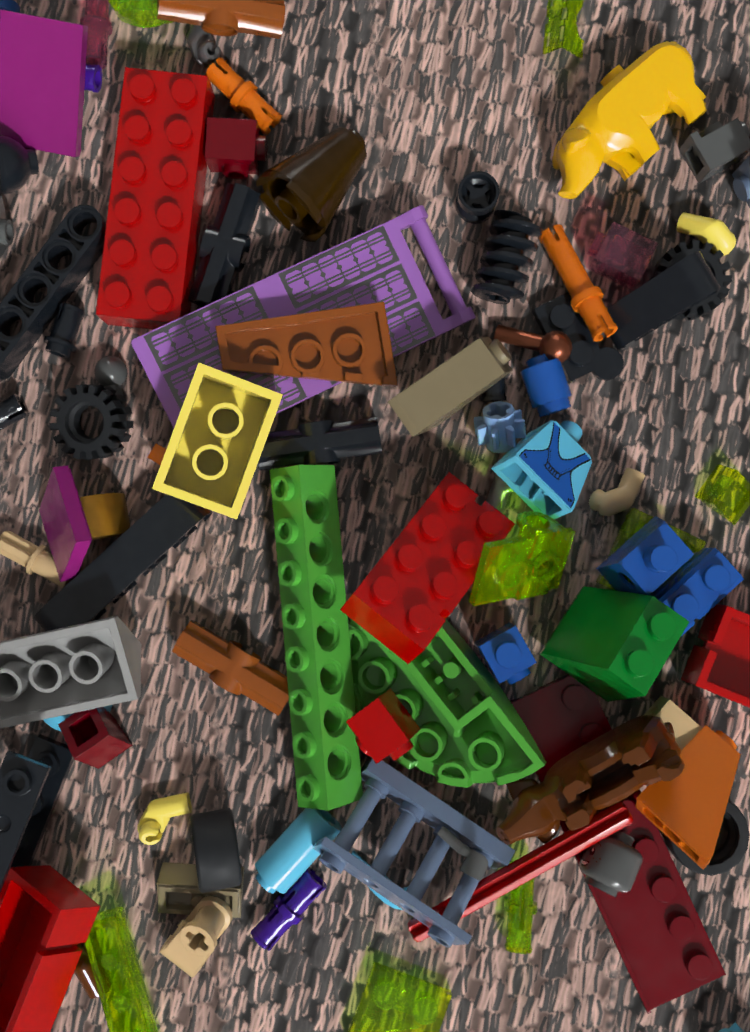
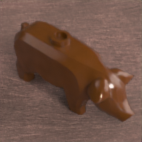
[496,715,685,845]

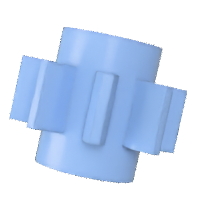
[474,401,526,453]

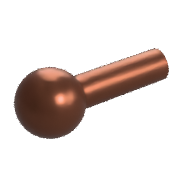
[494,324,572,363]

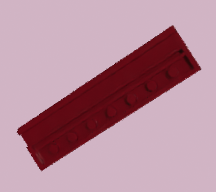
[510,674,726,1014]

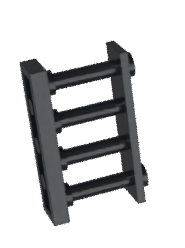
[0,734,74,892]

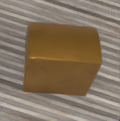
[79,493,130,541]

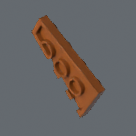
[215,302,398,387]

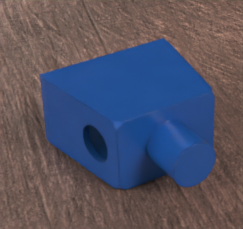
[596,516,694,595]

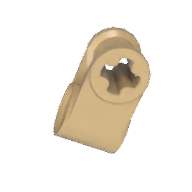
[159,896,233,978]

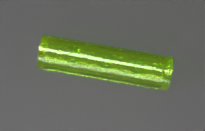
[85,907,158,1032]

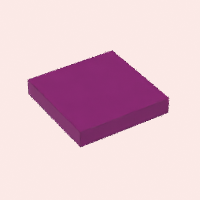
[39,465,92,582]

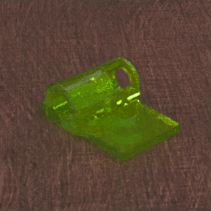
[469,511,576,606]

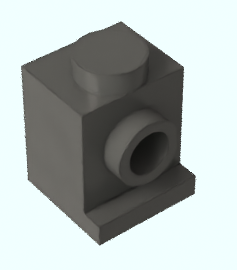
[679,118,750,184]

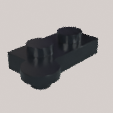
[532,292,624,383]

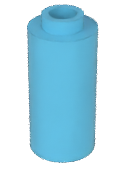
[255,808,342,894]

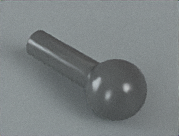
[94,356,130,432]

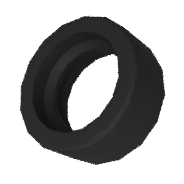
[662,800,750,876]

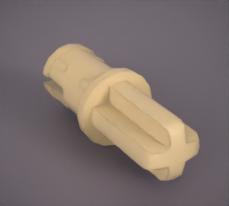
[0,531,72,589]

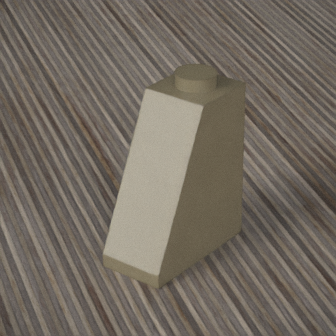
[388,337,513,437]

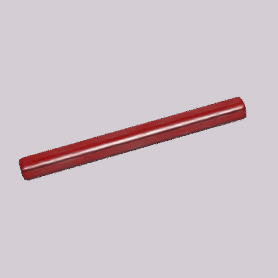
[407,802,633,942]

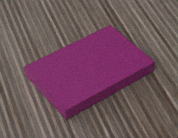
[0,9,88,157]

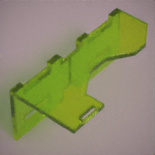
[543,0,584,58]

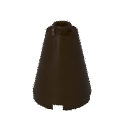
[256,127,367,242]

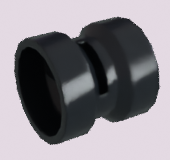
[455,171,499,224]

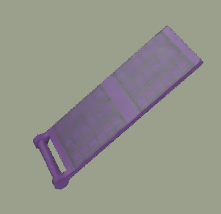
[131,205,476,428]

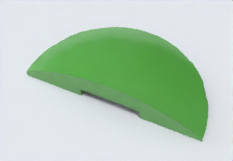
[348,618,547,788]

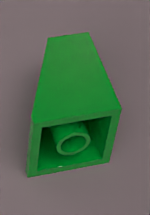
[540,586,689,702]

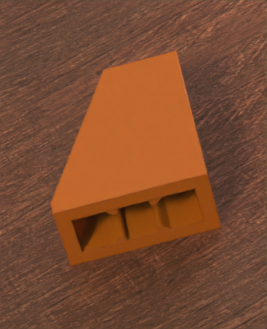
[635,725,741,870]

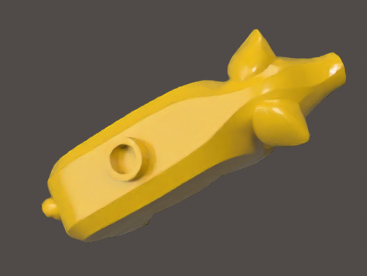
[552,41,707,199]

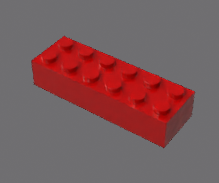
[96,67,215,330]

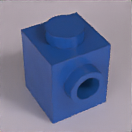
[474,622,537,685]

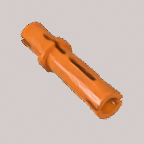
[539,224,618,342]

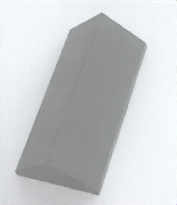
[0,616,142,729]

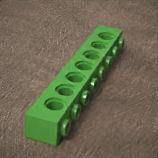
[270,465,363,811]

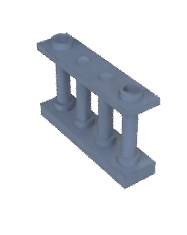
[313,757,515,948]

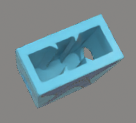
[491,420,592,523]

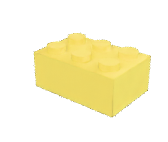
[152,362,283,519]

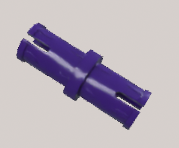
[251,868,327,951]

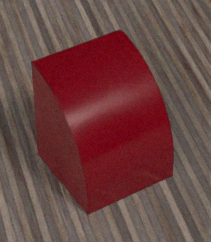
[58,707,133,769]

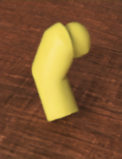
[677,212,736,256]
[137,792,192,845]

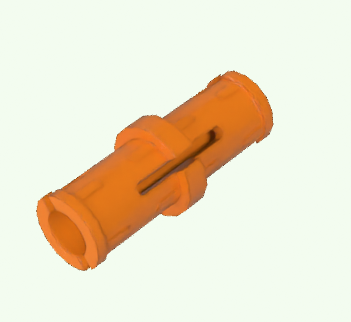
[205,57,282,135]

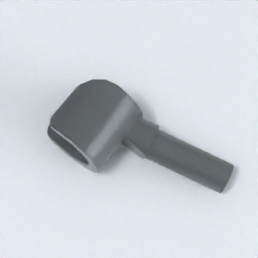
[437,825,488,881]

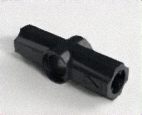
[188,183,261,307]
[258,417,382,471]

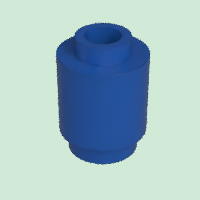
[520,354,572,417]

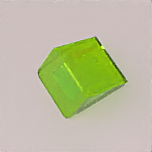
[695,464,750,525]

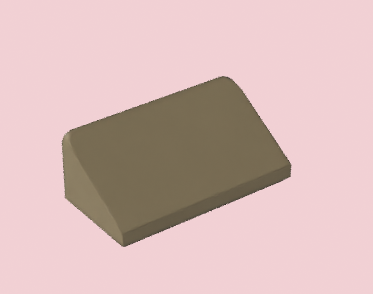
[157,862,244,918]

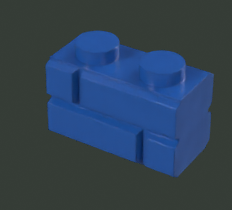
[650,548,744,636]

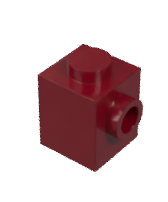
[205,117,268,180]

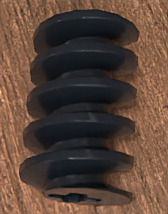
[471,210,543,304]

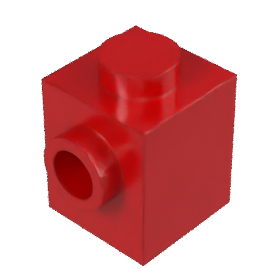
[346,688,420,764]

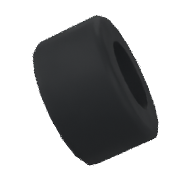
[190,808,242,893]

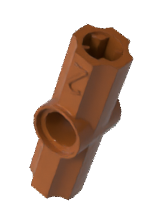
[157,0,285,39]
[172,620,289,716]

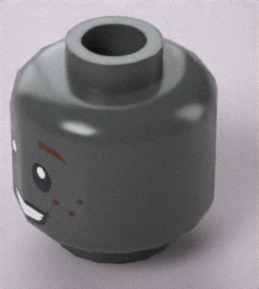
[579,831,643,897]

